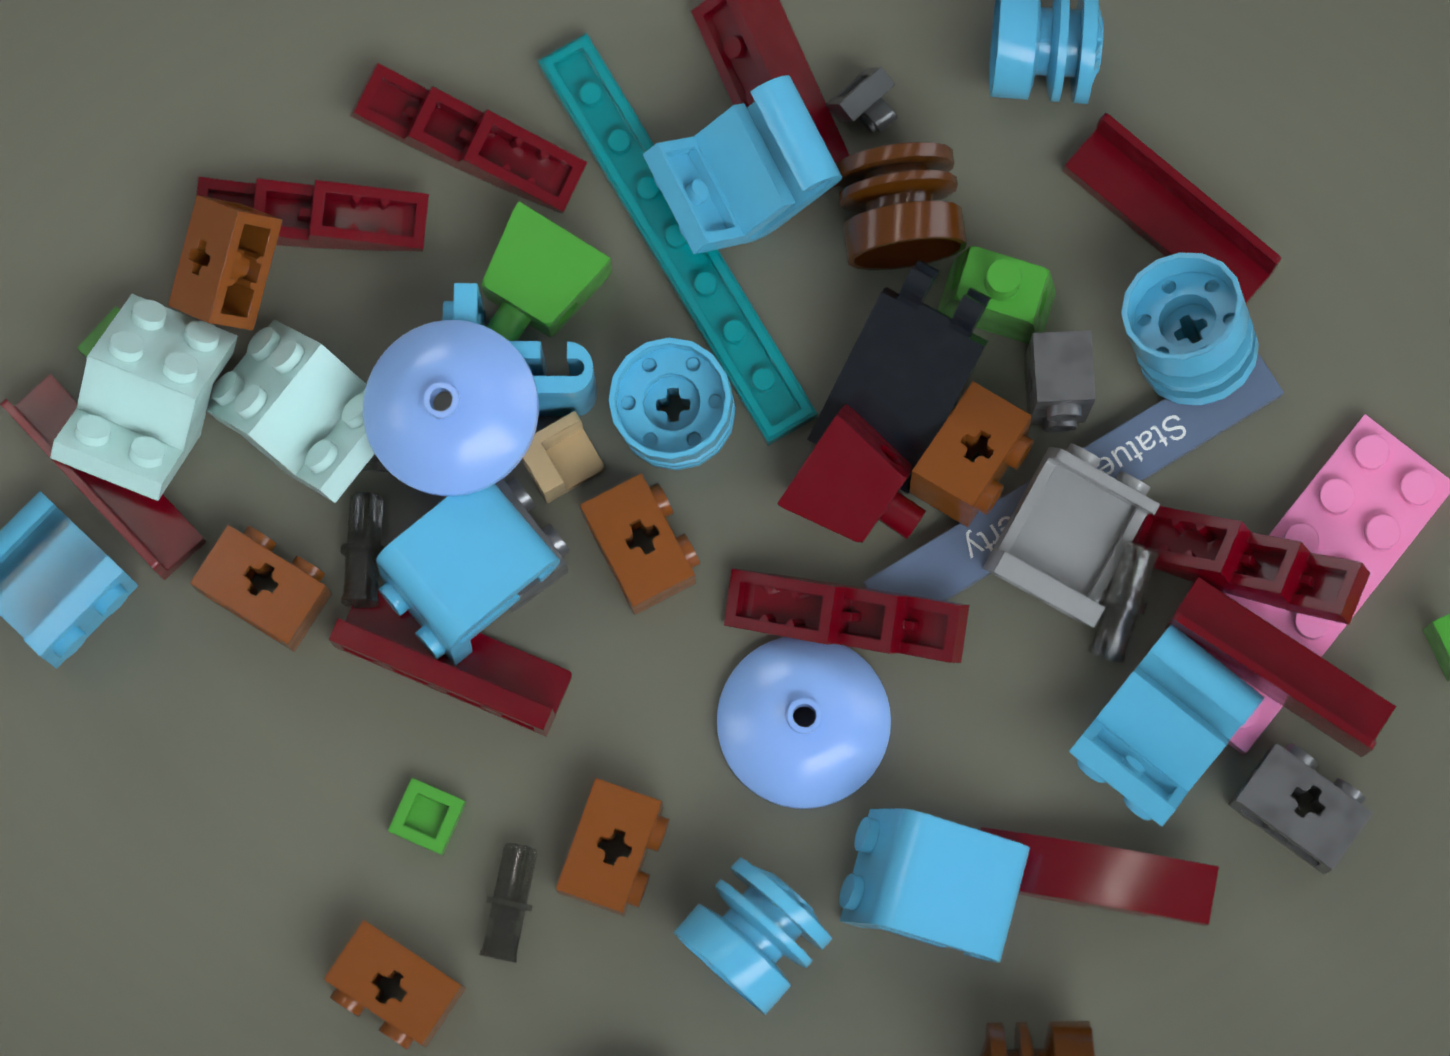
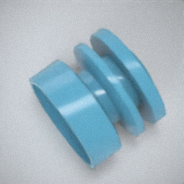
[989,0,1104,104]
[1121,252,1259,406]
[608,337,736,471]
[673,857,832,1015]

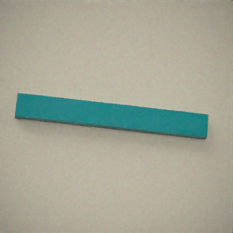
[538,33,817,446]

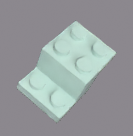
[50,294,238,501]
[207,319,375,503]

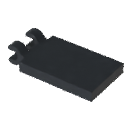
[807,260,991,494]

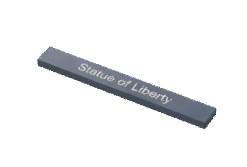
[863,353,1284,601]

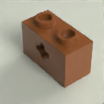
[168,195,283,330]
[909,381,1034,527]
[580,473,700,615]
[190,525,332,652]
[556,778,670,916]
[324,920,466,1050]

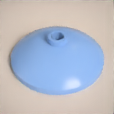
[363,320,539,496]
[717,637,891,809]

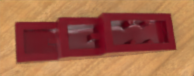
[350,63,588,213]
[196,176,429,252]
[1124,506,1370,625]
[724,568,970,663]
[980,827,1219,926]

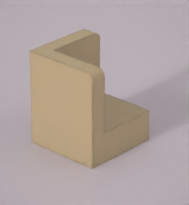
[522,411,604,504]

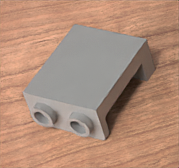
[982,443,1160,628]

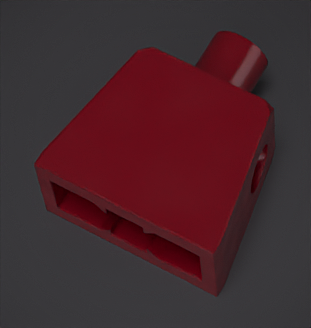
[777,404,926,543]

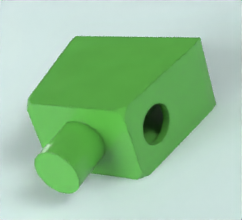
[481,201,612,341]
[938,246,1056,344]

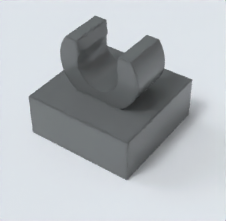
[825,67,898,133]

